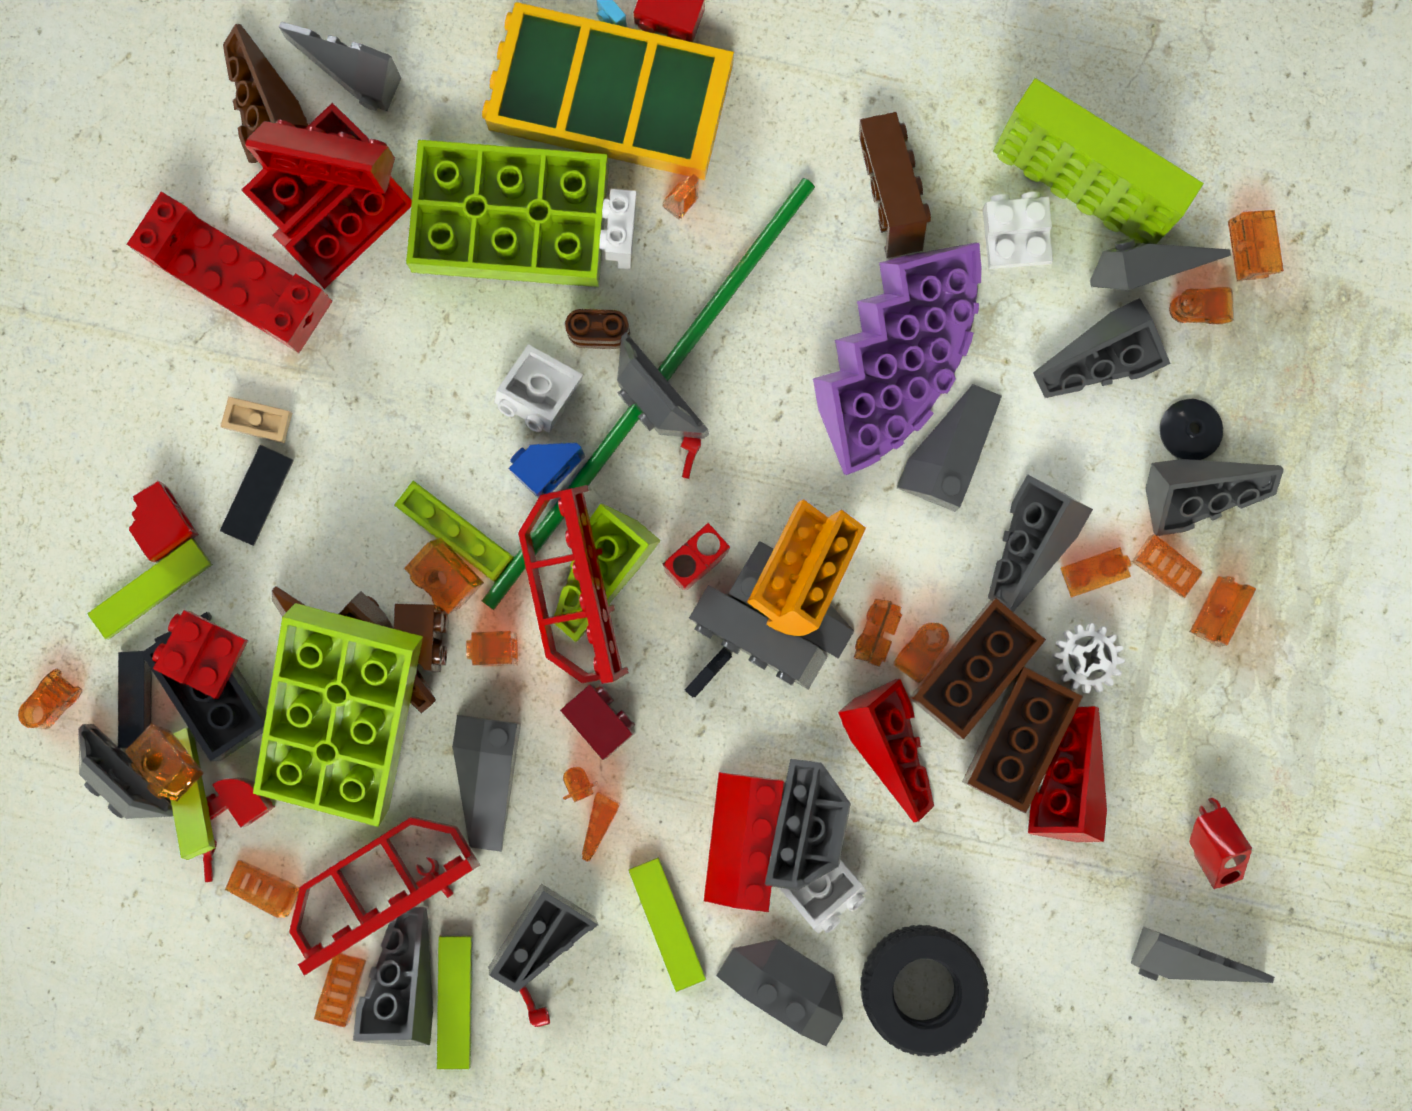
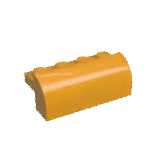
[747,499,866,636]

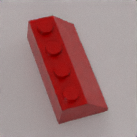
[241,103,369,234]
[245,120,395,194]
[272,176,412,289]
[704,772,784,912]

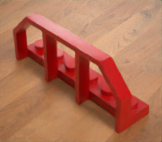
[518,485,629,684]
[289,816,480,976]

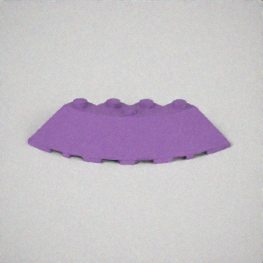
[813,242,982,475]

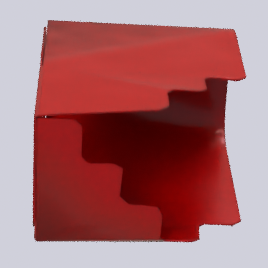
[129,481,199,562]
[662,523,730,590]
[1189,807,1252,889]

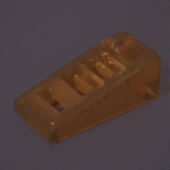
[662,174,699,220]
[1131,534,1203,598]
[582,791,621,862]
[225,860,300,918]
[314,953,366,1027]

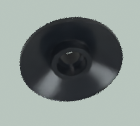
[1160,399,1223,460]

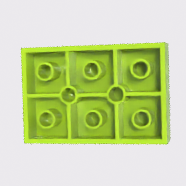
[993,78,1204,244]
[406,140,609,287]
[253,603,423,827]

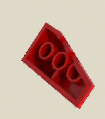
[838,679,934,822]
[1028,706,1107,842]

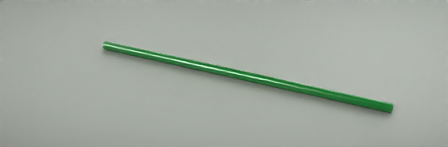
[481,178,815,610]

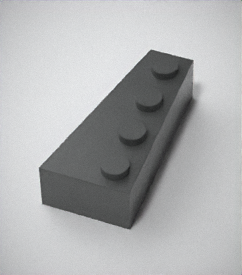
[689,585,827,690]

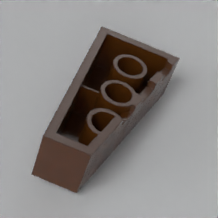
[859,112,931,258]

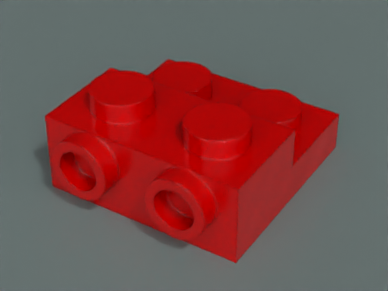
[152,610,249,699]

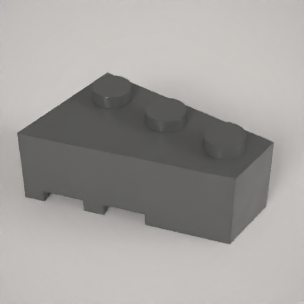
[488,884,598,992]

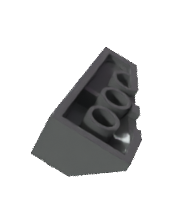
[1090,239,1231,290]
[897,384,1002,512]
[1145,459,1284,536]
[988,474,1093,612]
[728,541,854,659]
[1131,926,1275,983]

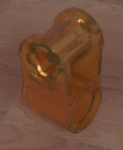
[1169,287,1234,324]
[893,623,949,684]
[18,668,83,729]

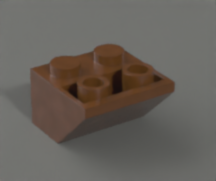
[394,604,448,672]

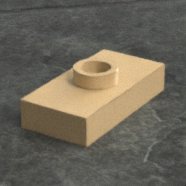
[220,396,293,443]

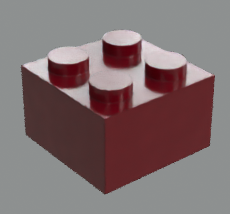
[560,684,635,760]

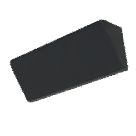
[220,445,294,546]
[118,651,152,748]

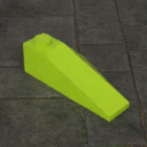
[554,503,661,642]

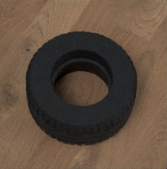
[860,925,989,1057]

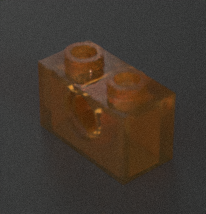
[404,537,484,614]
[466,631,518,667]
[125,723,204,802]

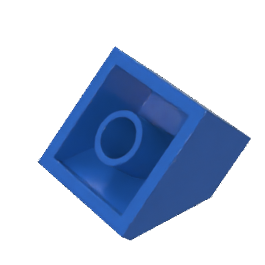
[508,443,586,498]

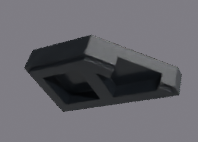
[685,647,732,698]

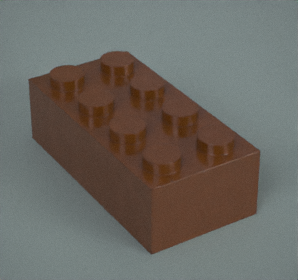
[909,598,1046,740]
[962,667,1083,813]

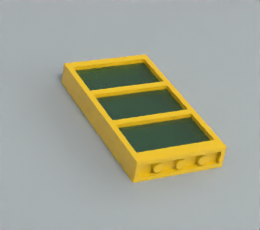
[482,2,734,180]

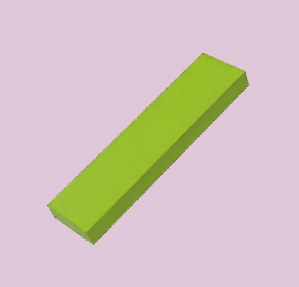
[394,480,514,582]
[87,538,213,640]
[160,728,216,860]
[628,857,706,992]
[437,936,472,1069]

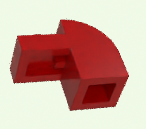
[206,778,275,828]

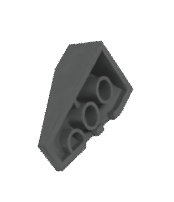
[279,22,401,111]
[1033,298,1171,398]
[452,715,521,852]
[353,907,433,1046]

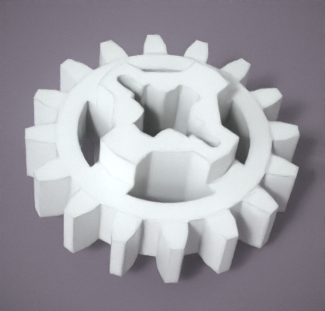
[1052,623,1125,693]

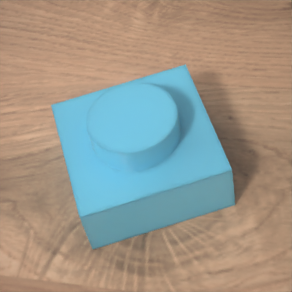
[596,0,627,27]

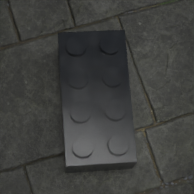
[141,633,266,762]

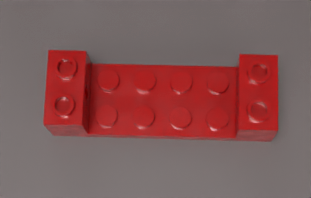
[126,191,333,353]

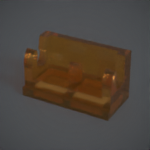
[1228,210,1284,282]
[1189,576,1256,647]

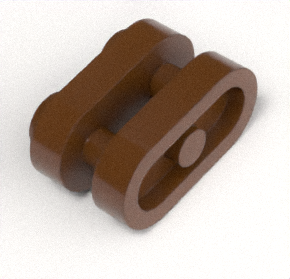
[565,309,630,349]

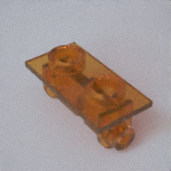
[1060,547,1131,598]
[854,599,902,667]
[563,767,598,803]

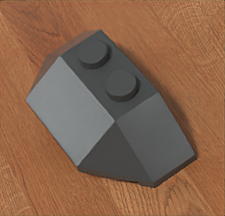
[617,332,709,439]
[78,724,173,819]
[765,759,851,890]
[716,939,843,1046]

